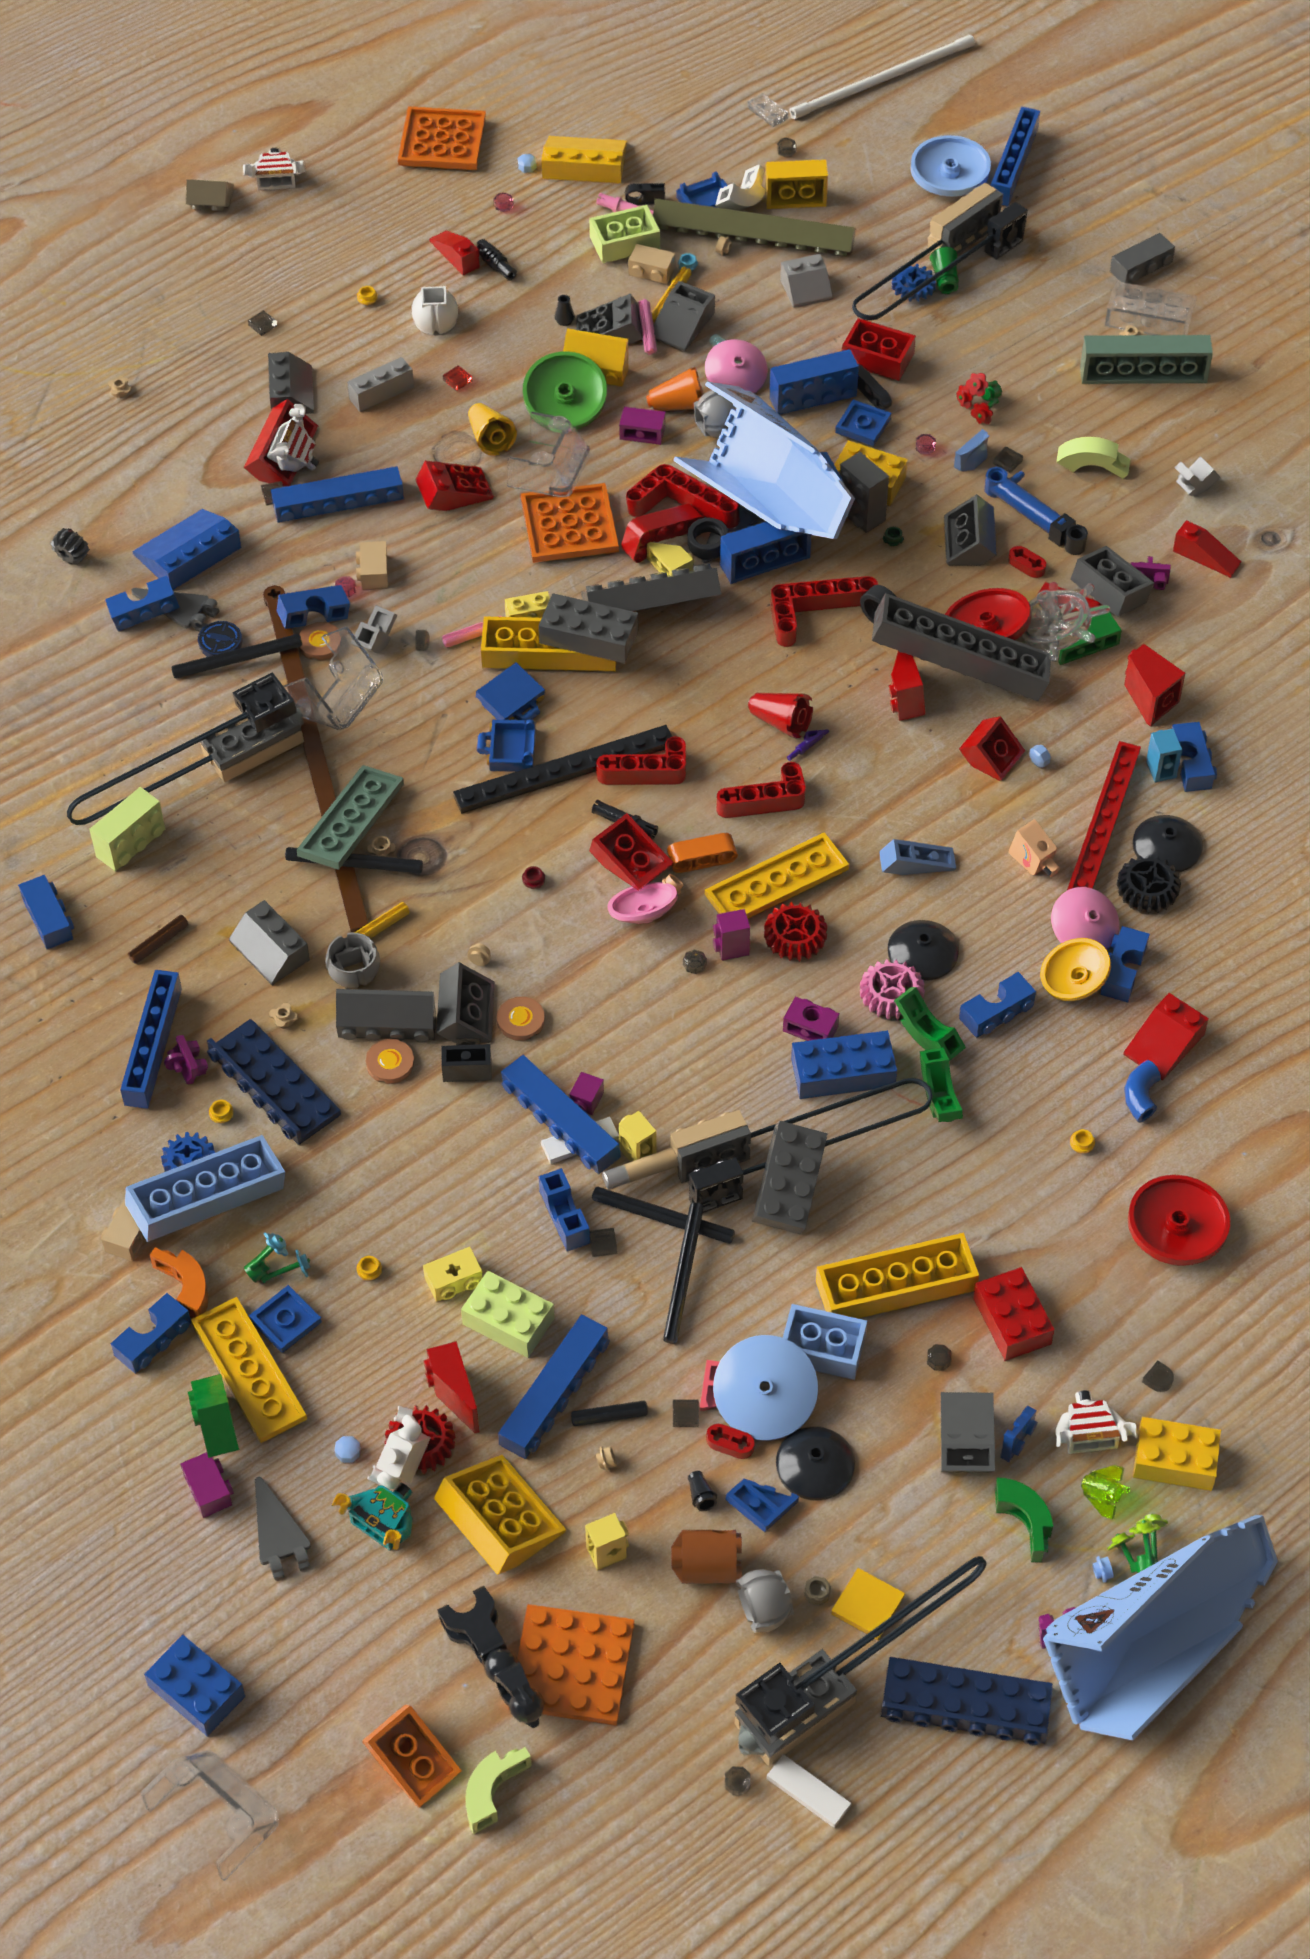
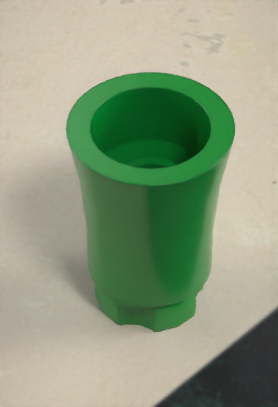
[929,247,959,294]

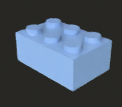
[783,1304,867,1380]

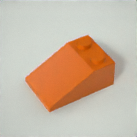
[362,1705,462,1808]

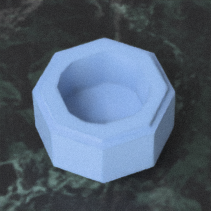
[518,154,537,173]
[1029,745,1051,768]
[335,1436,361,1463]

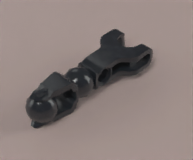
[437,1586,544,1728]

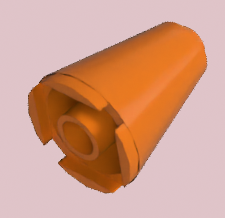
[646,367,703,411]

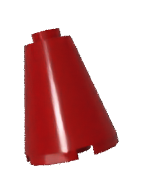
[748,693,813,739]

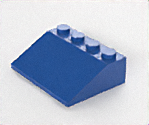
[132,509,242,590]

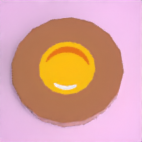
[299,622,342,660]
[497,997,545,1041]
[365,1039,415,1084]

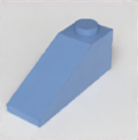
[879,839,956,875]

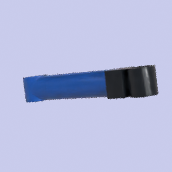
[984,467,1088,555]

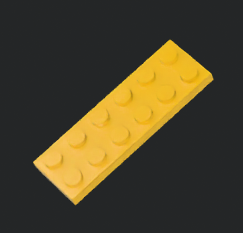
[705,832,849,919]
[191,1297,307,1443]

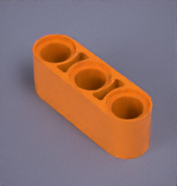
[667,833,738,873]

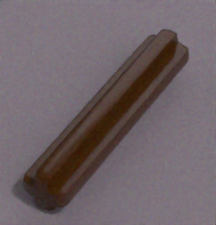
[128,915,189,964]

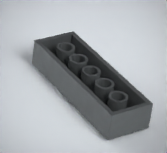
[581,564,721,611]

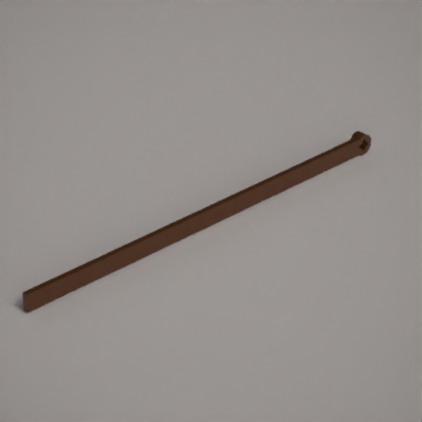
[263,585,368,932]

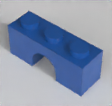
[105,575,180,631]
[276,585,350,629]
[1172,722,1217,792]
[1100,926,1150,1003]
[959,972,1036,1038]
[538,1168,590,1252]
[110,1293,191,1374]

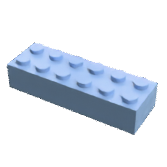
[125,1135,285,1242]

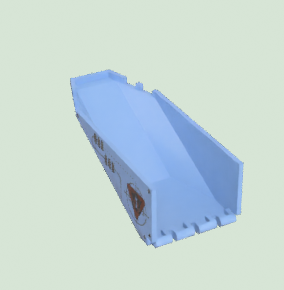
[673,381,855,539]
[1043,1515,1278,1740]

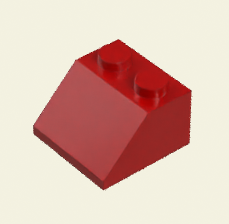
[959,716,1026,781]

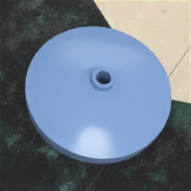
[911,135,991,197]
[713,1335,818,1441]

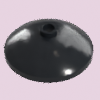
[1132,815,1203,872]
[887,920,959,981]
[776,1427,855,1500]

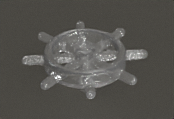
[1019,582,1110,662]

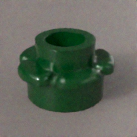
[883,526,904,547]

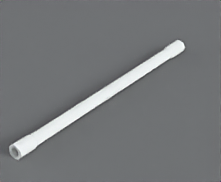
[790,35,975,120]

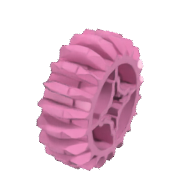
[860,959,925,1020]

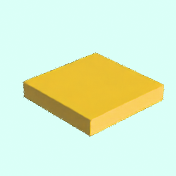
[831,1568,905,1640]

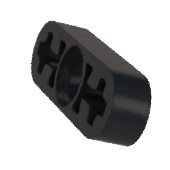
[857,364,892,410]

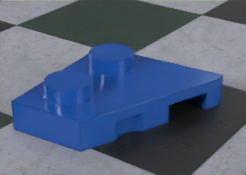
[1000,1405,1038,1463]
[725,1479,799,1532]

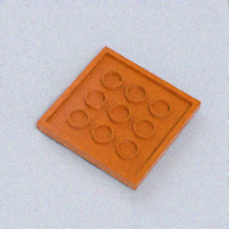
[398,106,486,170]
[520,483,619,563]
[508,1604,635,1726]

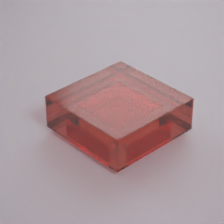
[443,365,472,391]

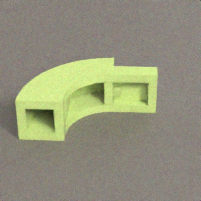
[1056,437,1131,479]
[465,1747,532,1834]

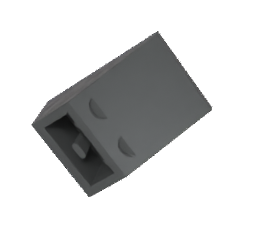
[653,281,715,351]
[576,293,643,344]
[941,1392,995,1473]

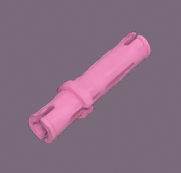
[597,193,653,216]

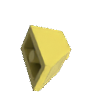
[647,542,694,575]

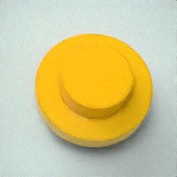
[357,286,378,305]
[209,1099,234,1123]
[1070,1129,1095,1154]
[356,1256,382,1281]

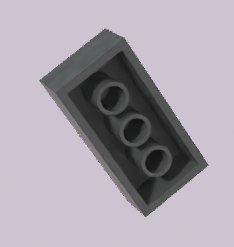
[539,593,638,663]
[752,1120,828,1235]

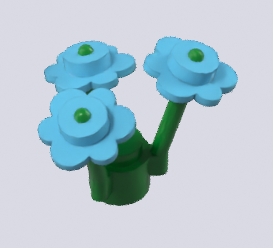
[244,1232,311,1283]

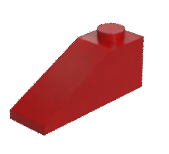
[429,230,480,276]
[1173,520,1242,578]

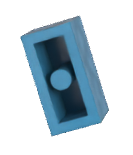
[1146,729,1182,782]

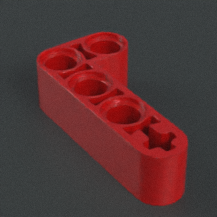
[621,504,704,563]
[596,736,686,785]
[716,762,806,818]

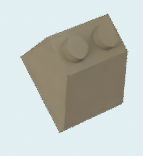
[186,179,234,211]

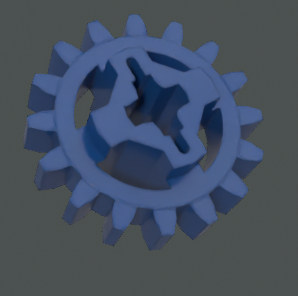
[891,264,936,302]
[161,1132,215,1172]

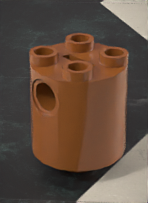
[671,1530,742,1584]

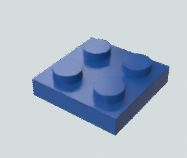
[835,399,892,446]
[249,1285,322,1353]

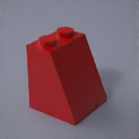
[1124,644,1186,727]

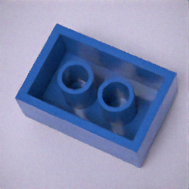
[144,1634,246,1737]

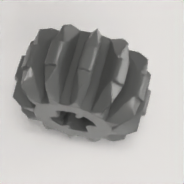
[51,528,90,565]

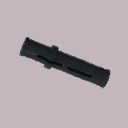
[592,800,658,840]

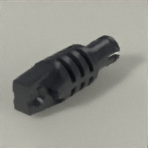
[477,239,517,281]

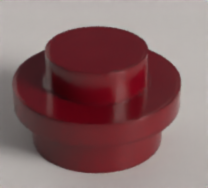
[522,866,545,889]

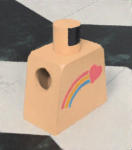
[1008,819,1060,877]

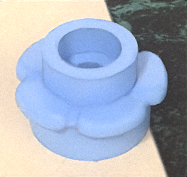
[1092,1556,1113,1582]

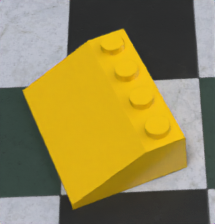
[541,136,627,184]
[434,1455,566,1575]

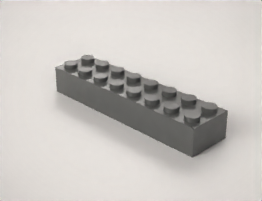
[872,593,1051,701]

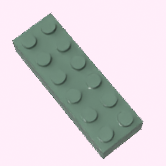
[1080,335,1213,384]

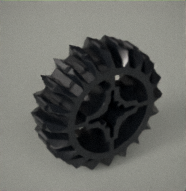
[1117,855,1181,914]

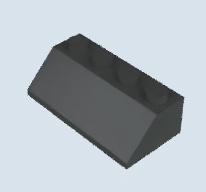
[336,989,436,1042]

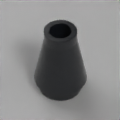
[554,295,575,326]
[688,1471,717,1512]

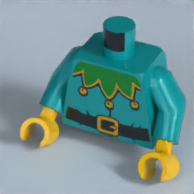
[332,1483,413,1551]

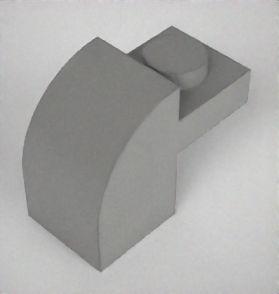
[1175,456,1221,496]
[352,605,397,653]

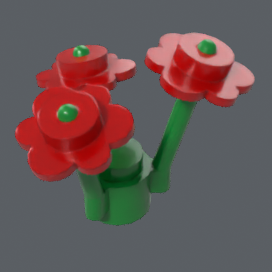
[956,373,1002,424]

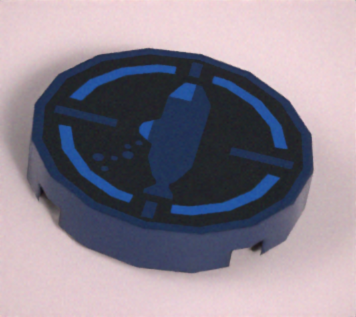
[198,621,243,657]

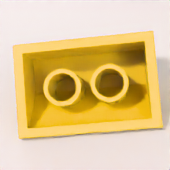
[563,328,629,387]

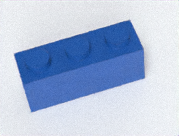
[18,874,75,949]

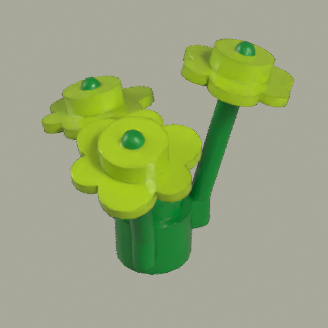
[1107,1514,1168,1573]

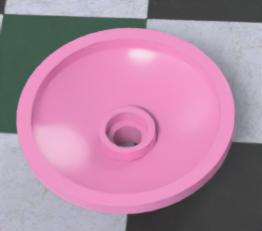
[705,339,768,394]
[608,882,678,924]
[1051,887,1119,950]

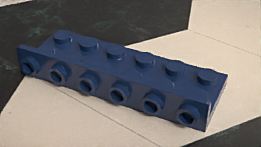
[207,1019,341,1145]
[881,1656,1053,1745]

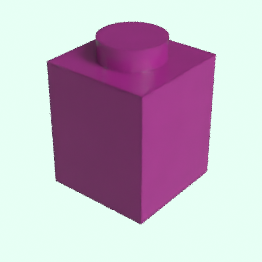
[569,1072,604,1115]

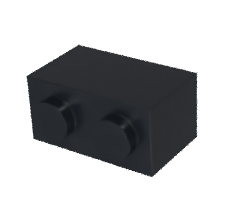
[441,1044,492,1082]

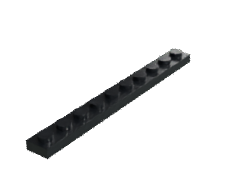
[453,725,672,814]

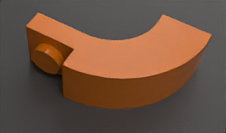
[150,1247,208,1319]

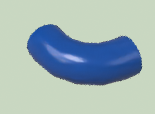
[1124,1060,1161,1123]

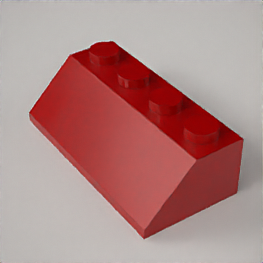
[243,399,318,487]

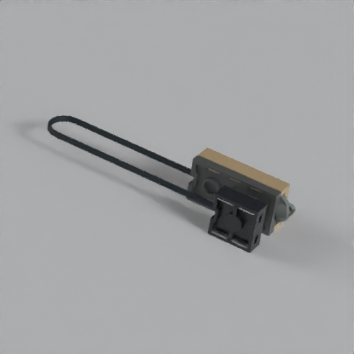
[852,183,1028,320]
[67,672,304,825]
[735,1556,987,1767]

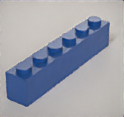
[991,107,1040,206]
[271,466,404,523]
[120,970,182,1109]
[501,1055,621,1174]
[498,1314,610,1460]

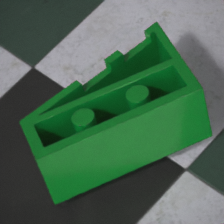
[188,1374,239,1458]

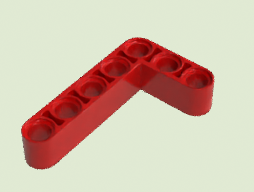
[626,464,740,528]
[770,576,878,647]

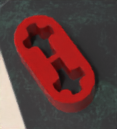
[1008,546,1046,578]
[706,1423,755,1459]

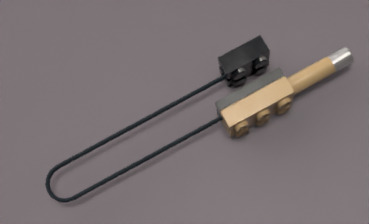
[602,1078,933,1213]

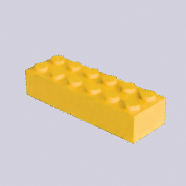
[481,616,616,671]
[816,1233,979,1319]

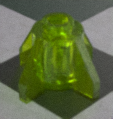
[1081,1465,1130,1519]

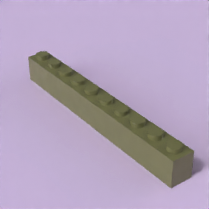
[653,199,856,256]

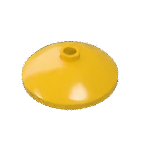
[1040,938,1111,1001]

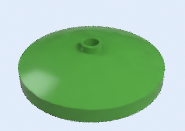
[523,351,607,431]

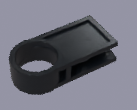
[625,183,665,205]

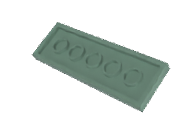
[297,765,404,870]

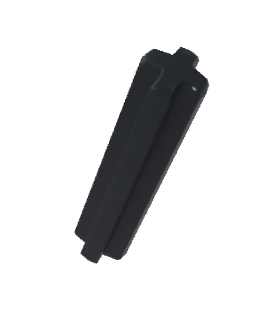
[571,1400,648,1426]

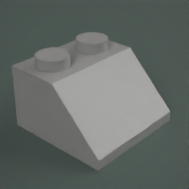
[781,254,832,308]

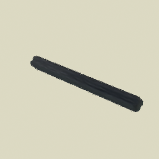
[171,634,302,678]
[285,847,423,874]
[592,1187,735,1244]
[663,1202,703,1344]

